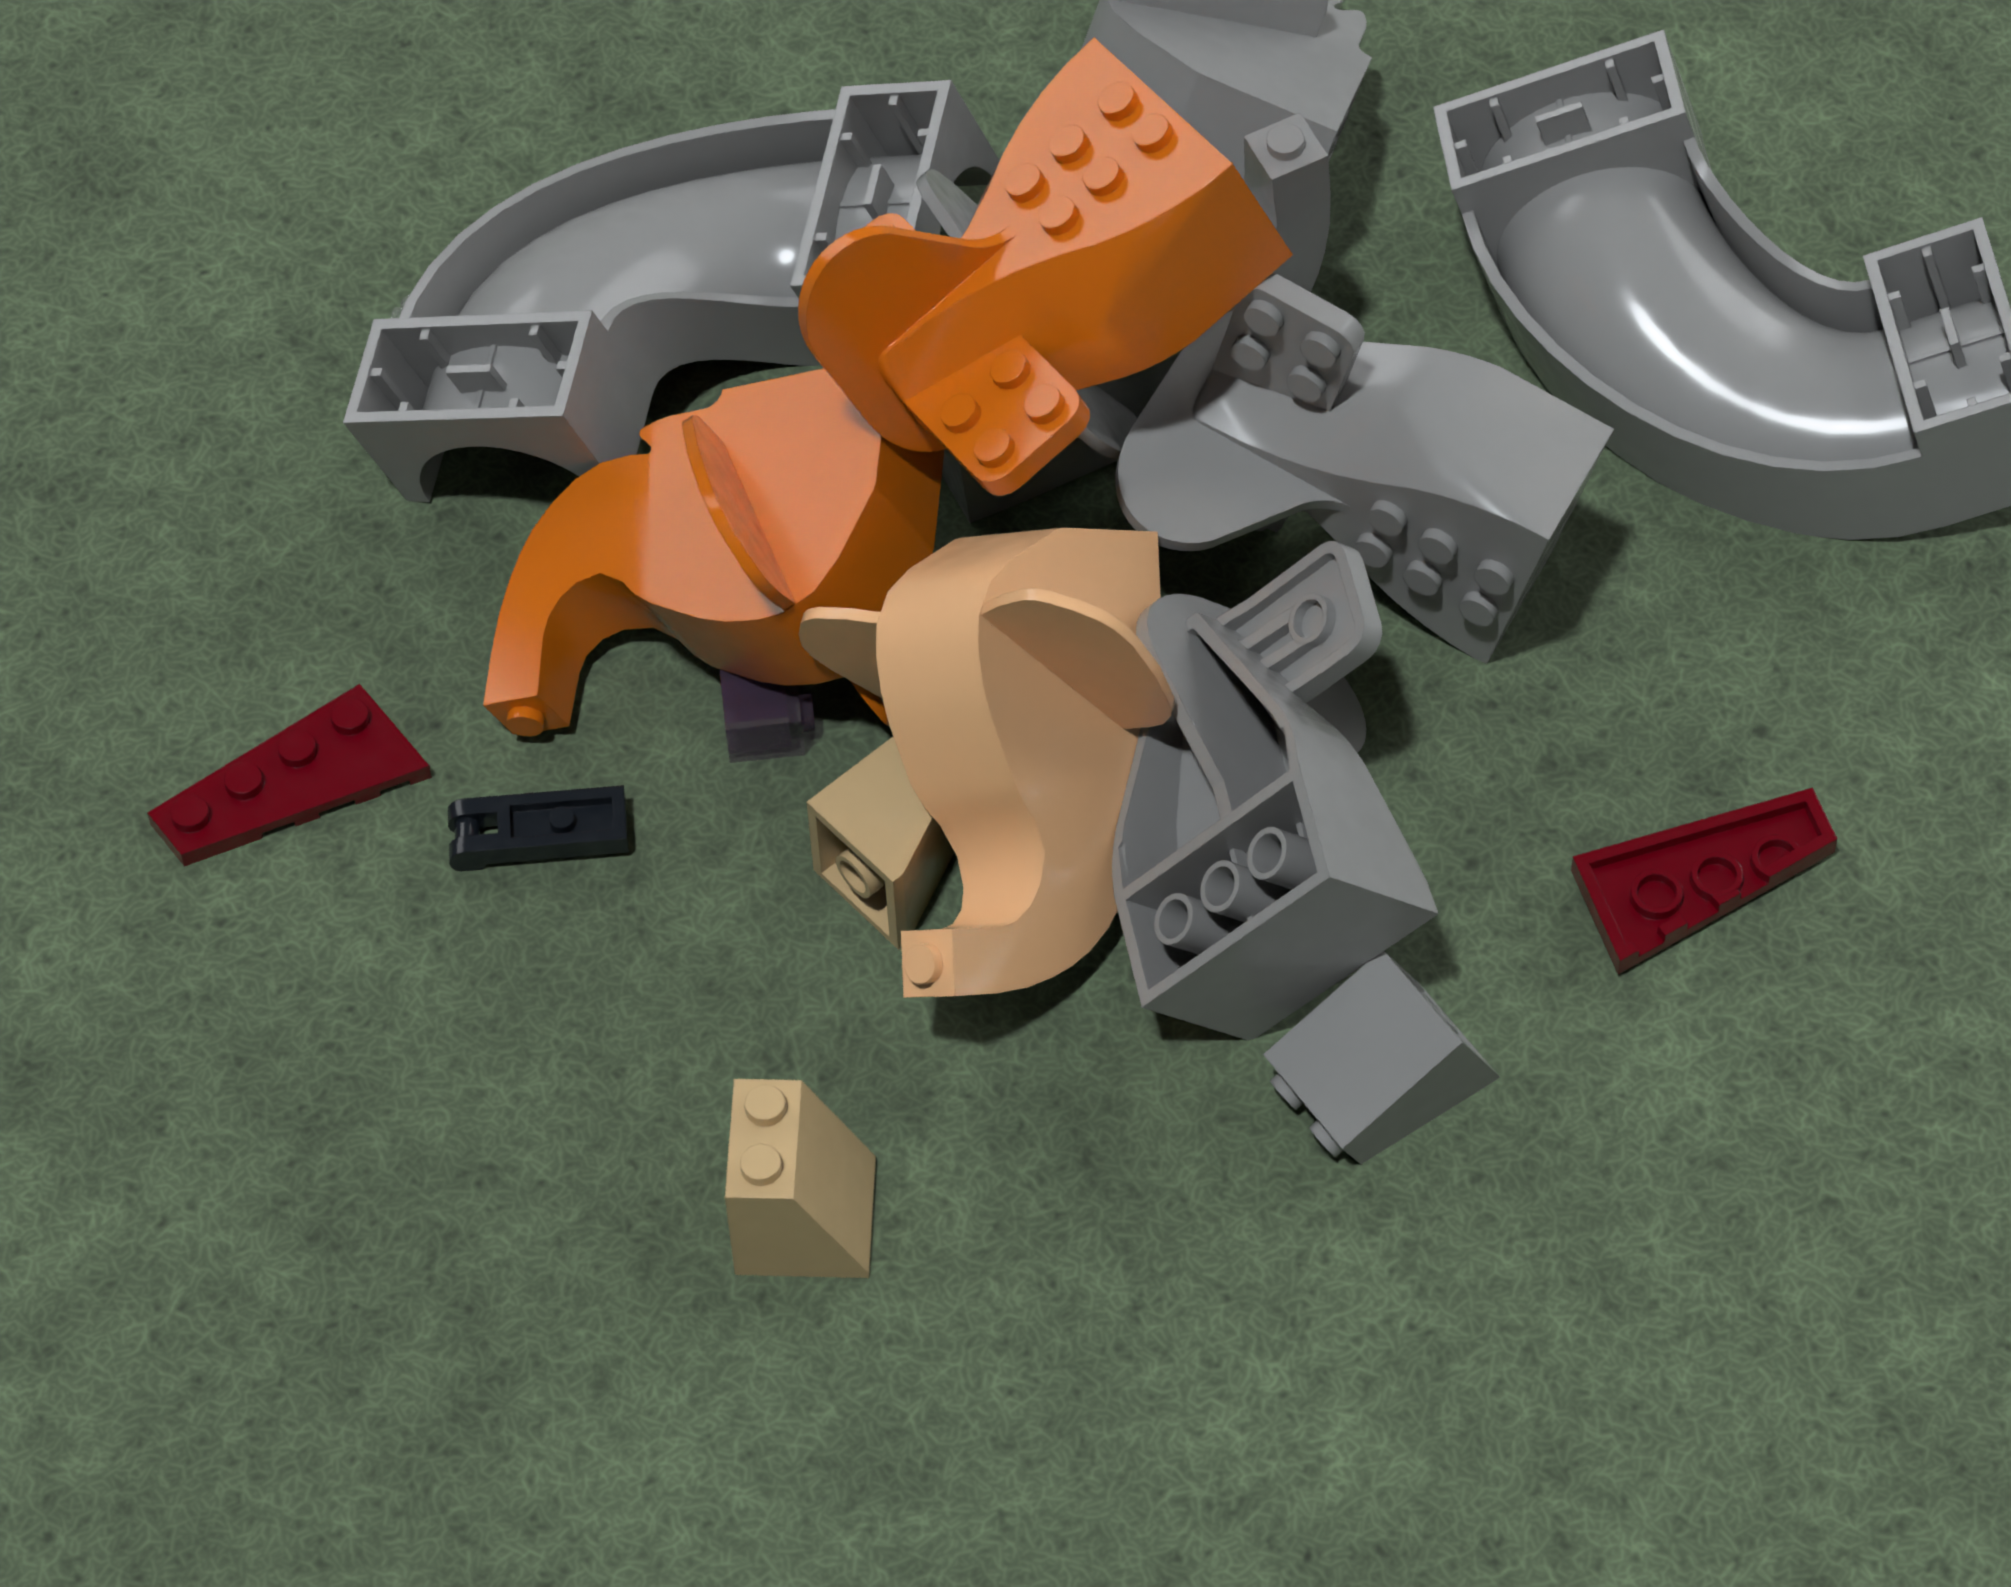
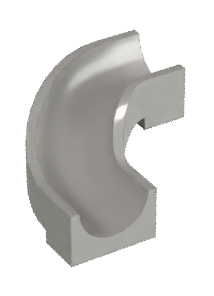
[1433,29,2011,540]

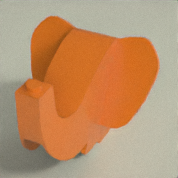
[483,368,945,736]

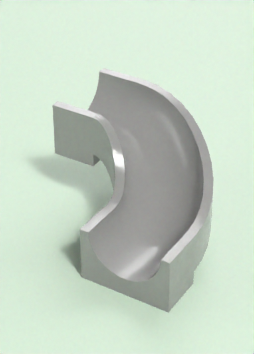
[343,80,1000,502]

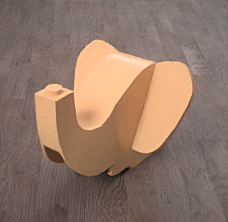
[799,528,1174,998]

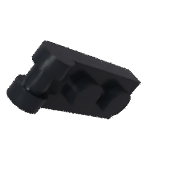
[447,785,629,872]

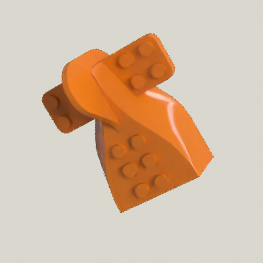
[798,37,1293,496]

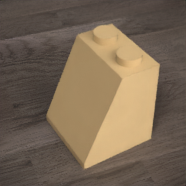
[807,737,955,950]
[725,1079,876,1278]

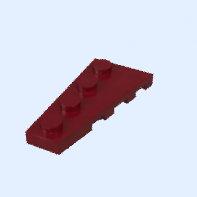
[147,684,432,867]
[1571,787,1838,974]

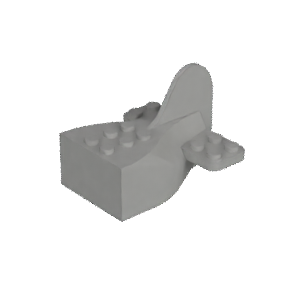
[1115,273,1614,664]
[1112,541,1439,1040]

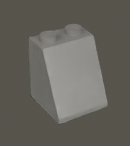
[1263,951,1500,1164]

